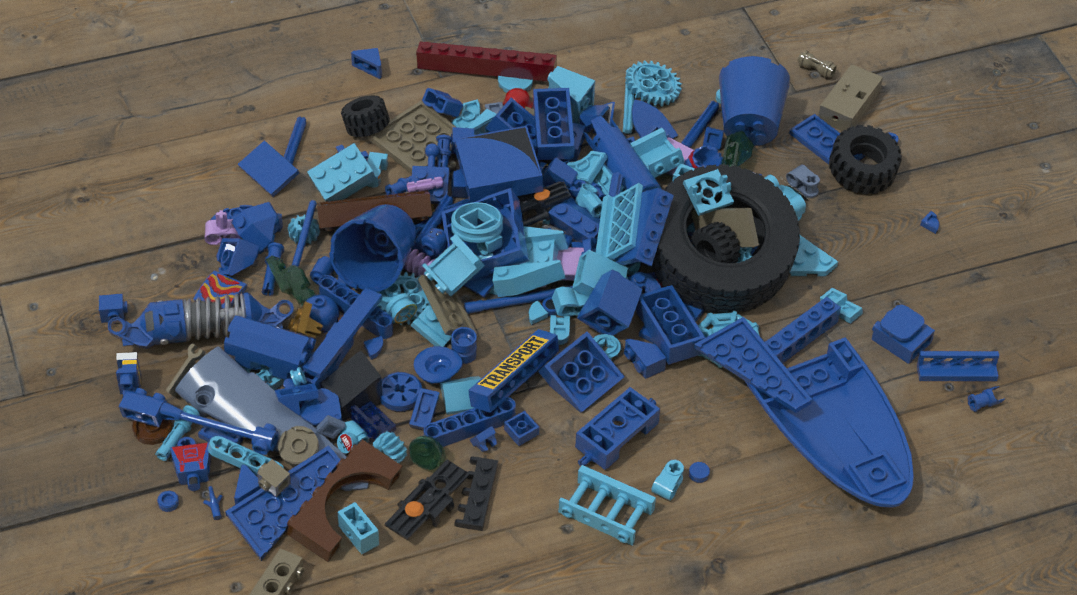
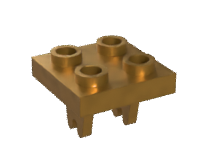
[287,301,323,339]

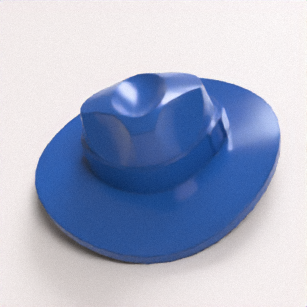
[414,346,463,383]

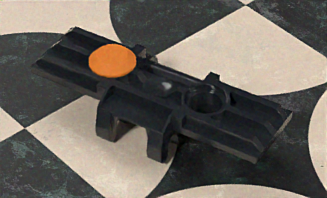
[517,181,572,227]
[385,459,470,540]

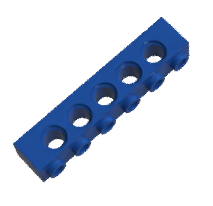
[765,297,841,364]

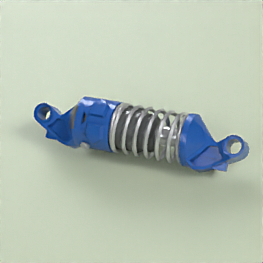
[108,292,294,349]

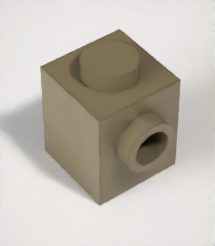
[257,459,291,497]

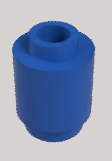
[310,256,334,284]

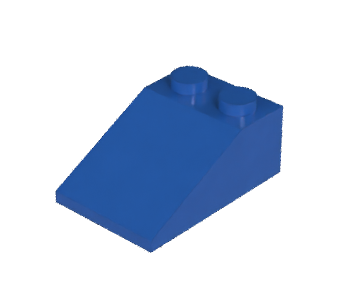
[486,98,537,153]

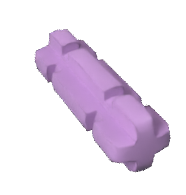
[407,177,443,192]

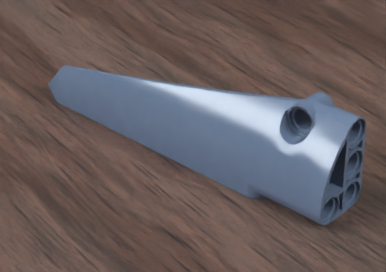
[175,346,368,491]

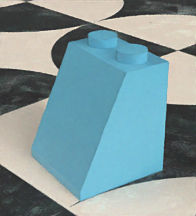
[548,66,595,124]

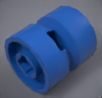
[451,327,477,364]

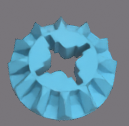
[593,334,621,360]

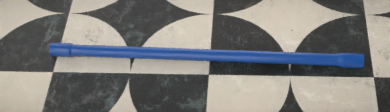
[464,272,657,314]

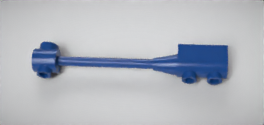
[119,388,279,455]

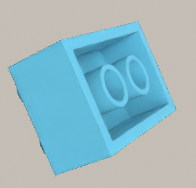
[307,143,376,202]

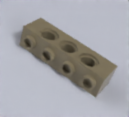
[249,548,305,595]

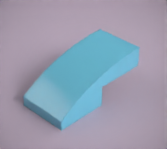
[820,288,863,324]

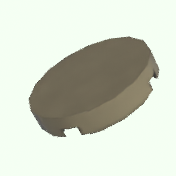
[278,426,319,466]

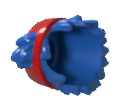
[684,145,725,169]

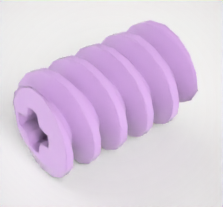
[403,249,435,277]

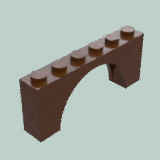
[287,439,402,562]

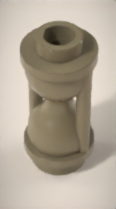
[797,50,837,78]

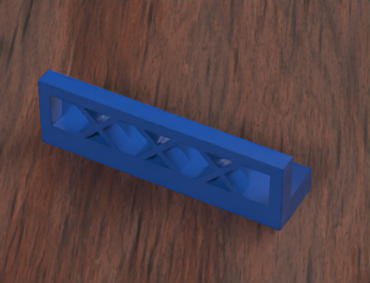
[917,351,999,381]

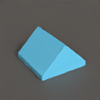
[440,376,482,415]

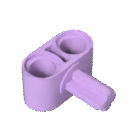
[205,210,241,245]

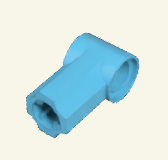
[575,184,602,218]

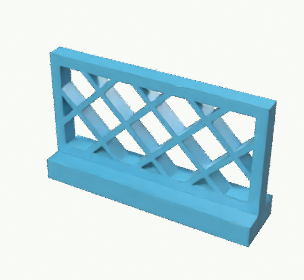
[596,183,643,261]

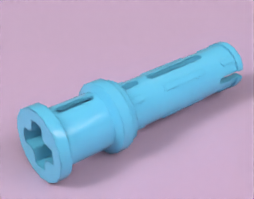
[155,405,200,461]

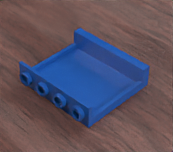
[614,188,674,266]

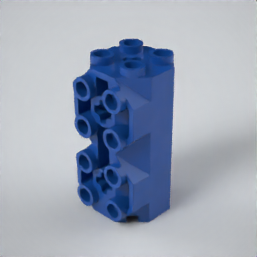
[224,315,316,380]

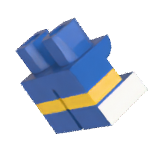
[116,352,141,397]

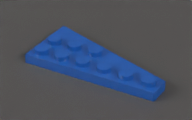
[694,317,812,413]
[225,445,340,561]

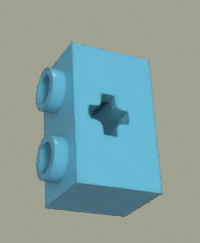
[338,502,379,555]

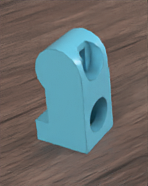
[367,152,388,188]

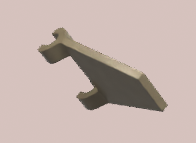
[166,343,206,398]

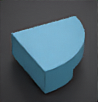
[529,301,548,325]

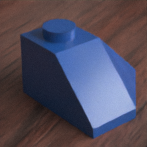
[231,202,279,254]
[217,238,259,276]

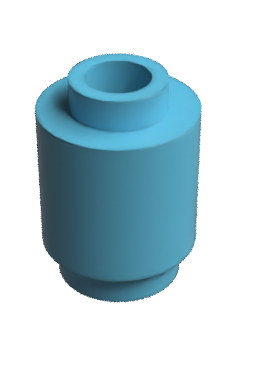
[340,421,369,445]

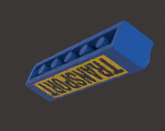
[468,329,559,413]

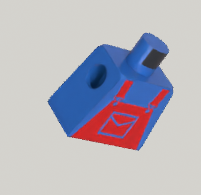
[170,442,211,491]

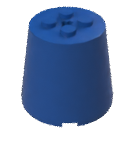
[719,56,790,146]
[329,204,416,292]

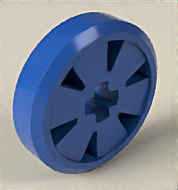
[380,372,422,411]

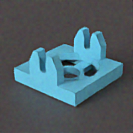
[683,169,734,216]

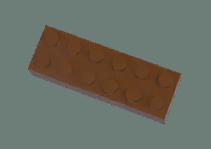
[317,190,432,231]

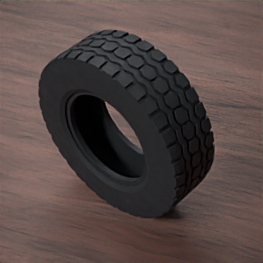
[651,164,800,314]

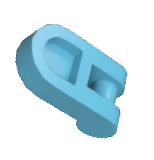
[550,315,570,345]

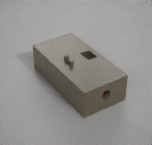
[818,64,883,131]

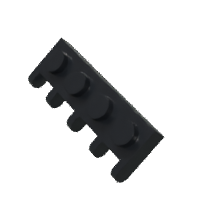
[454,456,498,531]

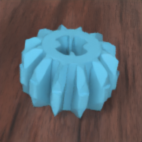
[288,214,320,244]
[373,431,407,463]

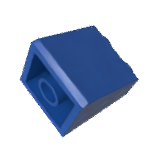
[577,269,643,336]

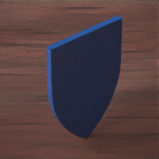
[632,100,678,139]

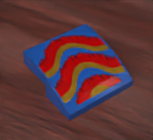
[193,270,248,309]

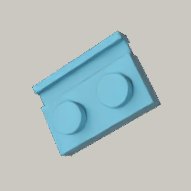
[410,305,451,347]

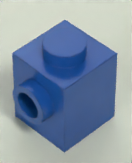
[99,294,128,323]

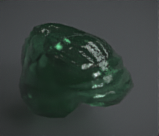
[409,436,446,470]

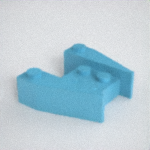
[493,226,568,297]

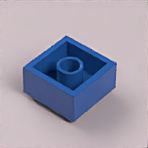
[504,411,539,446]

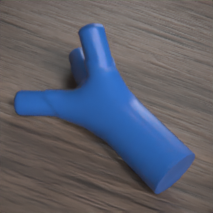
[203,486,223,520]

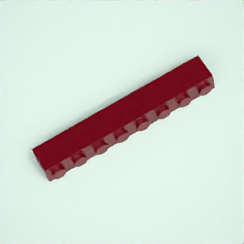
[416,41,557,82]

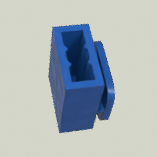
[872,305,935,364]

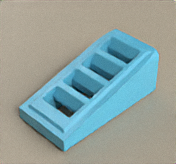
[467,109,496,135]

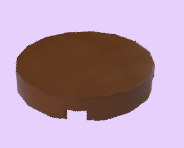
[132,419,173,445]

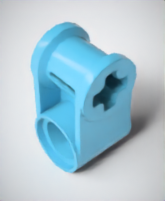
[651,460,684,501]

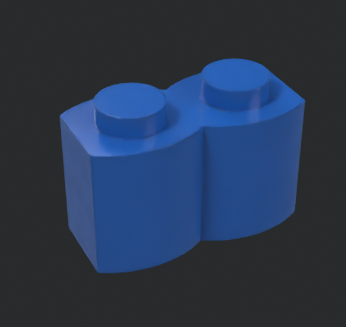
[422,88,463,117]

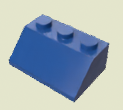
[548,198,601,243]

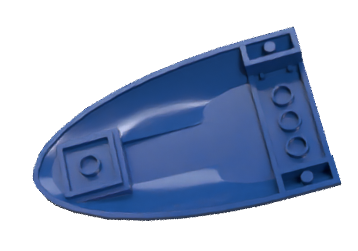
[745,337,914,507]

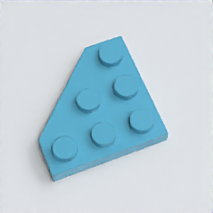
[790,235,838,276]

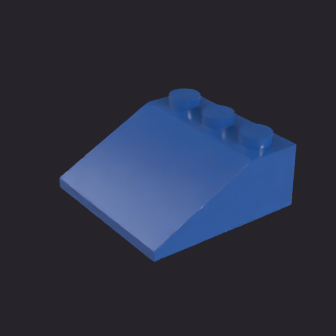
[538,331,624,413]

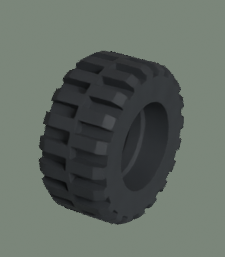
[829,125,902,194]

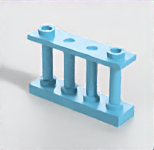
[558,465,656,546]

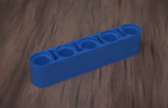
[318,275,393,339]
[424,397,516,450]

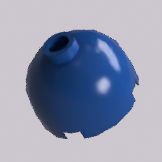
[306,295,340,333]

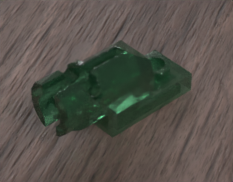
[266,256,315,306]

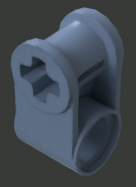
[786,165,820,198]

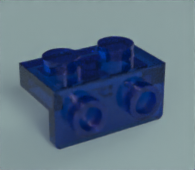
[351,401,396,440]

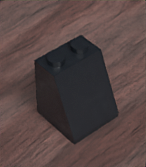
[320,351,382,421]

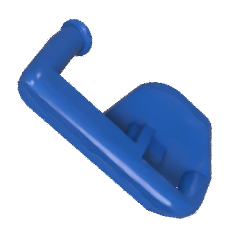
[283,378,342,425]

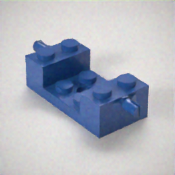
[575,387,660,470]

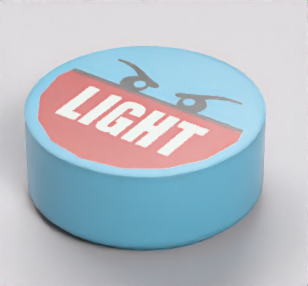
[337,432,357,453]

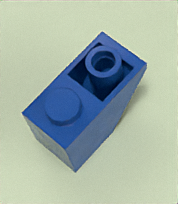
[624,339,666,379]

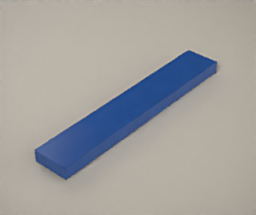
[303,288,382,379]

